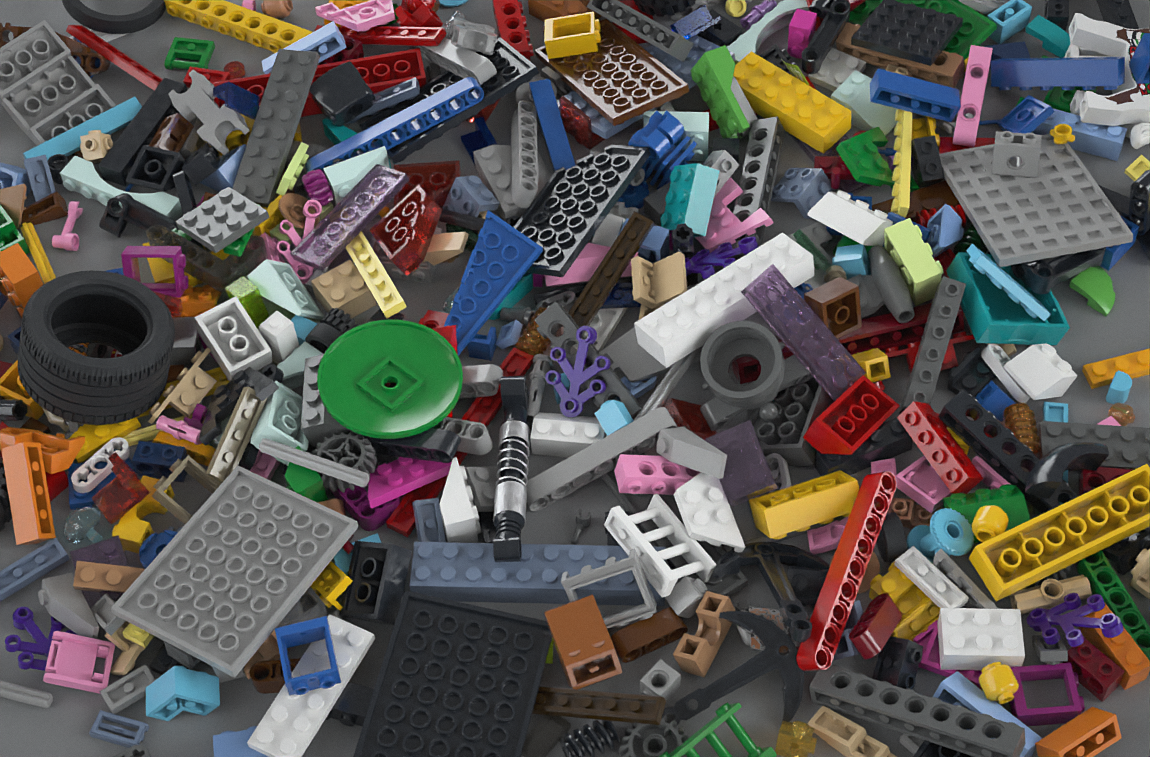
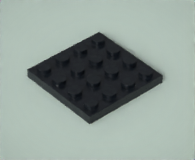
[851,0,963,66]

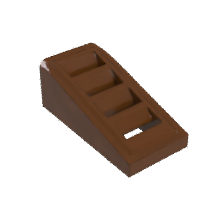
[21,191,68,226]

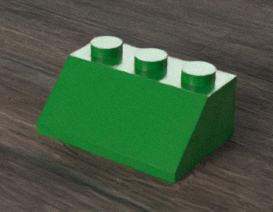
[943,484,1031,543]

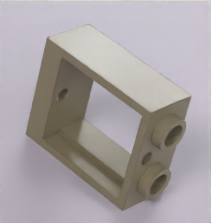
[152,455,221,524]

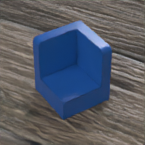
[467,326,497,361]
[975,380,1018,422]

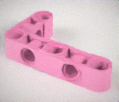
[953,45,993,147]

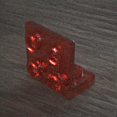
[560,96,605,150]
[92,452,150,524]

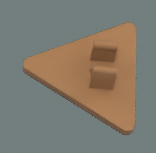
[0,184,27,229]

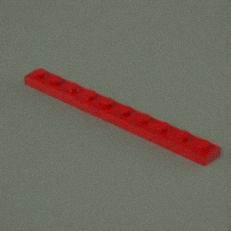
[386,347,534,538]

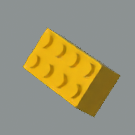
[749,470,859,539]

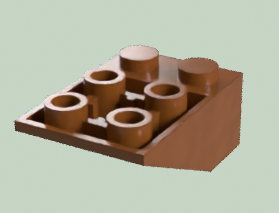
[544,594,623,690]

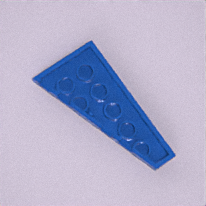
[444,210,543,356]

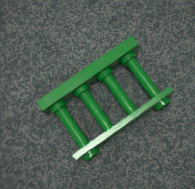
[659,702,777,757]

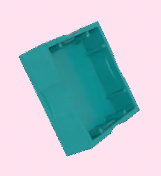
[946,252,1070,345]

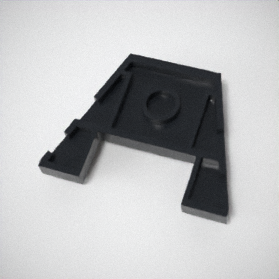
[199,367,279,446]

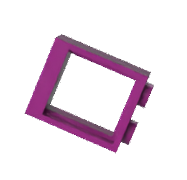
[121,246,188,297]
[1009,663,1085,726]

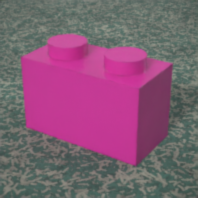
[787,9,817,59]

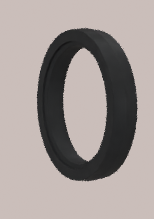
[62,0,166,34]

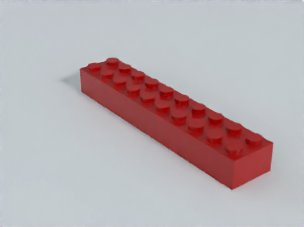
[212,48,427,117]

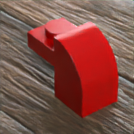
[394,3,444,27]

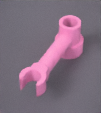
[52,201,83,251]

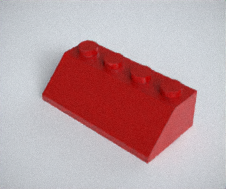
[803,375,900,455]

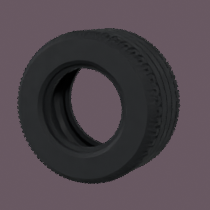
[18,270,175,425]

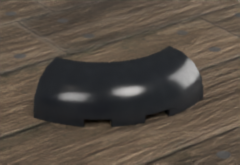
[1025,442,1109,499]

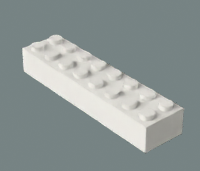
[634,233,815,368]

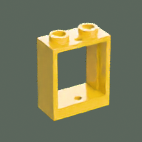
[544,12,601,59]

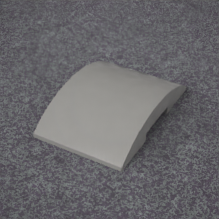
[0,20,116,146]

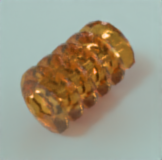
[515,308,559,356]
[1003,403,1041,454]

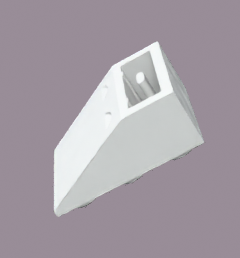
[439,457,481,543]

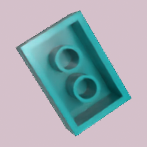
[661,163,720,237]

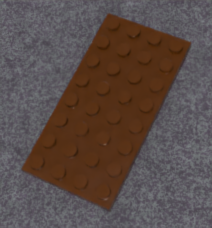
[535,19,689,126]

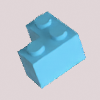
[146,666,220,721]

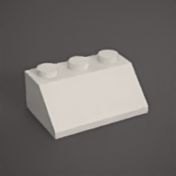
[807,190,893,246]
[530,412,607,457]

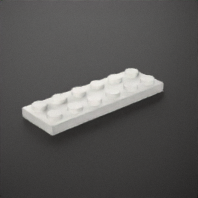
[247,614,375,757]

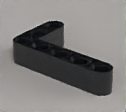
[1098,170,1150,235]

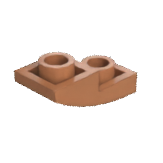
[887,498,942,529]

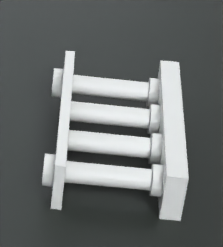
[604,494,716,598]

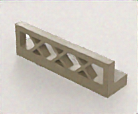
[205,387,267,484]

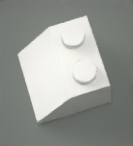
[1003,343,1077,400]

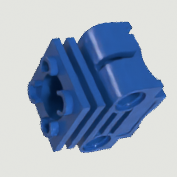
[628,111,697,190]

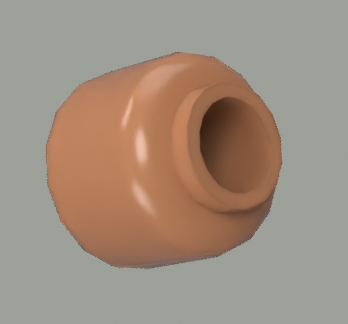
[261,0,293,19]

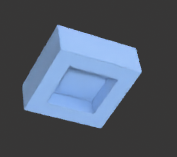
[495,320,523,350]

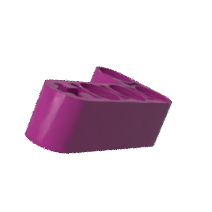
[328,485,400,531]

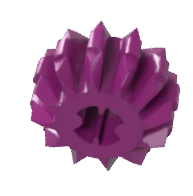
[302,169,334,207]

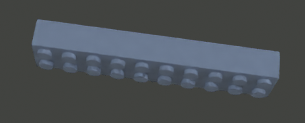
[410,542,666,606]

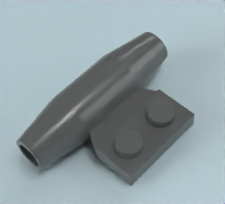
[847,246,915,323]

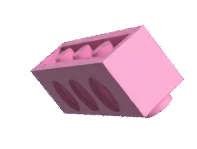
[614,454,701,495]

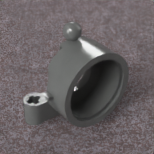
[700,321,815,431]

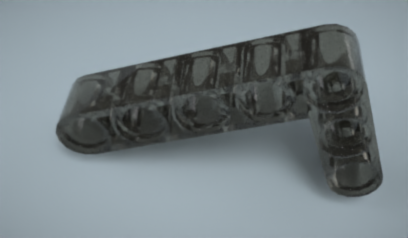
[146,225,268,294]

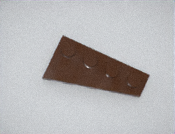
[872,180,961,223]

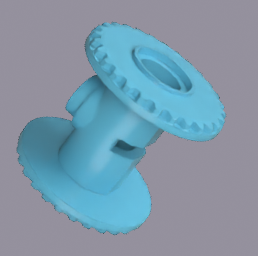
[906,508,974,564]

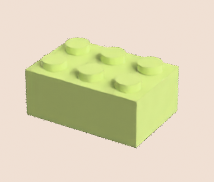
[884,218,944,306]

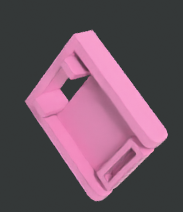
[895,456,954,513]
[43,631,115,694]

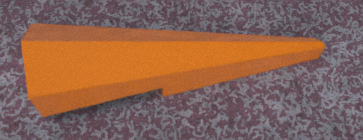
[0,427,85,474]

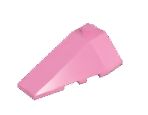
[545,243,638,287]

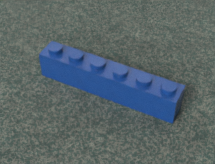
[991,57,1125,90]

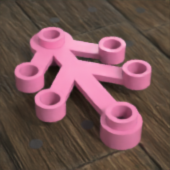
[275,199,337,284]

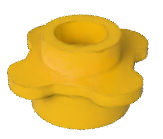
[1050,124,1075,144]

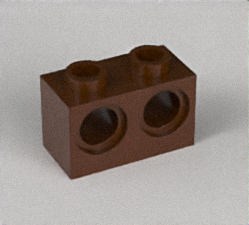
[149,113,194,153]

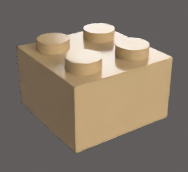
[311,260,377,319]

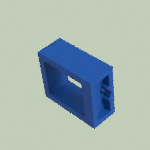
[275,616,341,696]

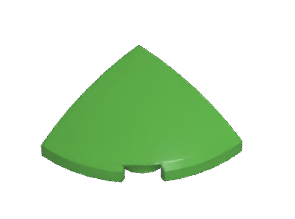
[1069,266,1115,317]

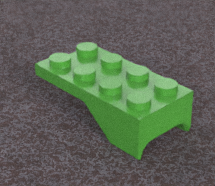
[690,45,750,138]

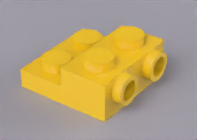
[869,561,927,615]

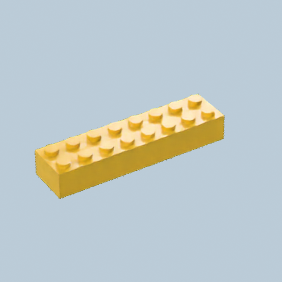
[969,464,1150,602]

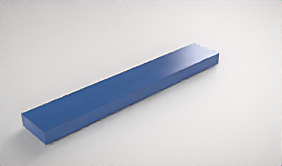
[529,78,575,172]

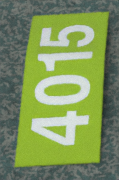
[782,60,809,85]

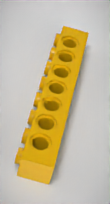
[164,0,313,53]

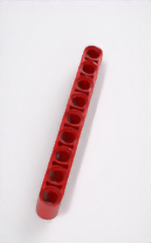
[796,471,897,671]

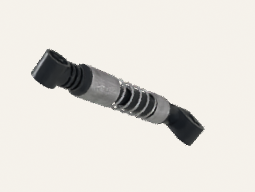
[493,375,530,563]

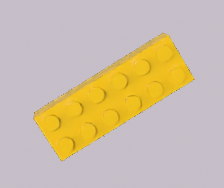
[733,51,852,154]

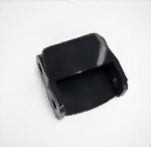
[309,61,375,127]

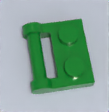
[165,37,215,70]

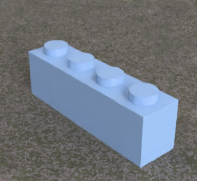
[262,21,347,74]
[1033,109,1128,161]
[933,671,1042,757]

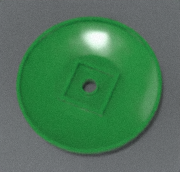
[317,319,463,439]

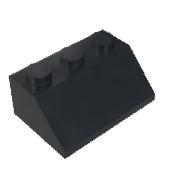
[339,541,412,625]

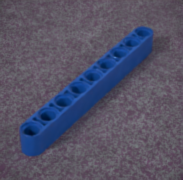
[305,77,484,175]

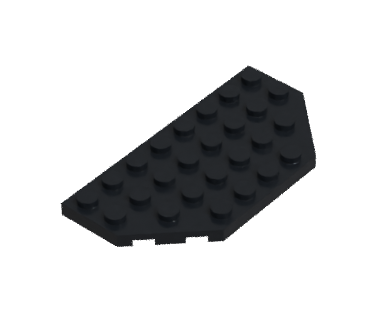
[514,144,651,277]

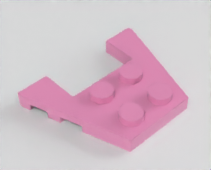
[315,0,395,32]
[694,178,774,253]

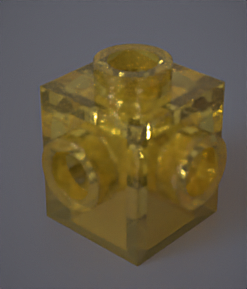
[775,720,817,757]

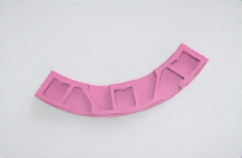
[807,458,897,555]

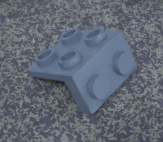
[771,167,833,219]
[442,175,500,236]

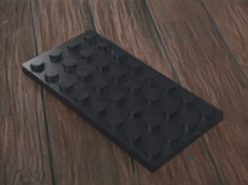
[359,37,539,164]

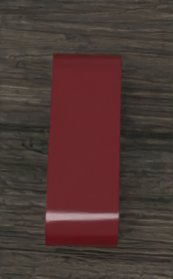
[849,593,903,659]

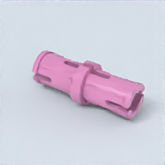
[156,415,202,445]

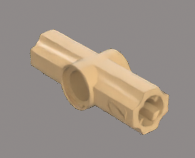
[1009,575,1092,614]

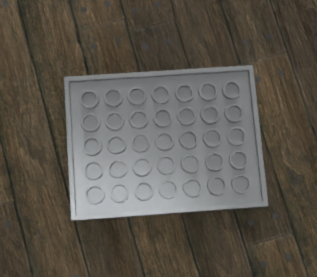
[111,466,358,678]

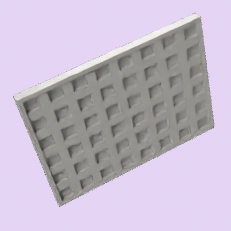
[939,134,1133,267]

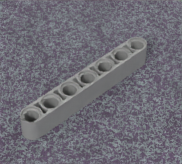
[410,37,497,85]
[511,100,538,208]
[522,407,677,511]

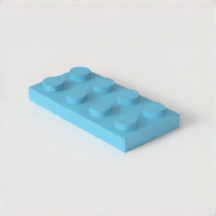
[966,244,1051,321]

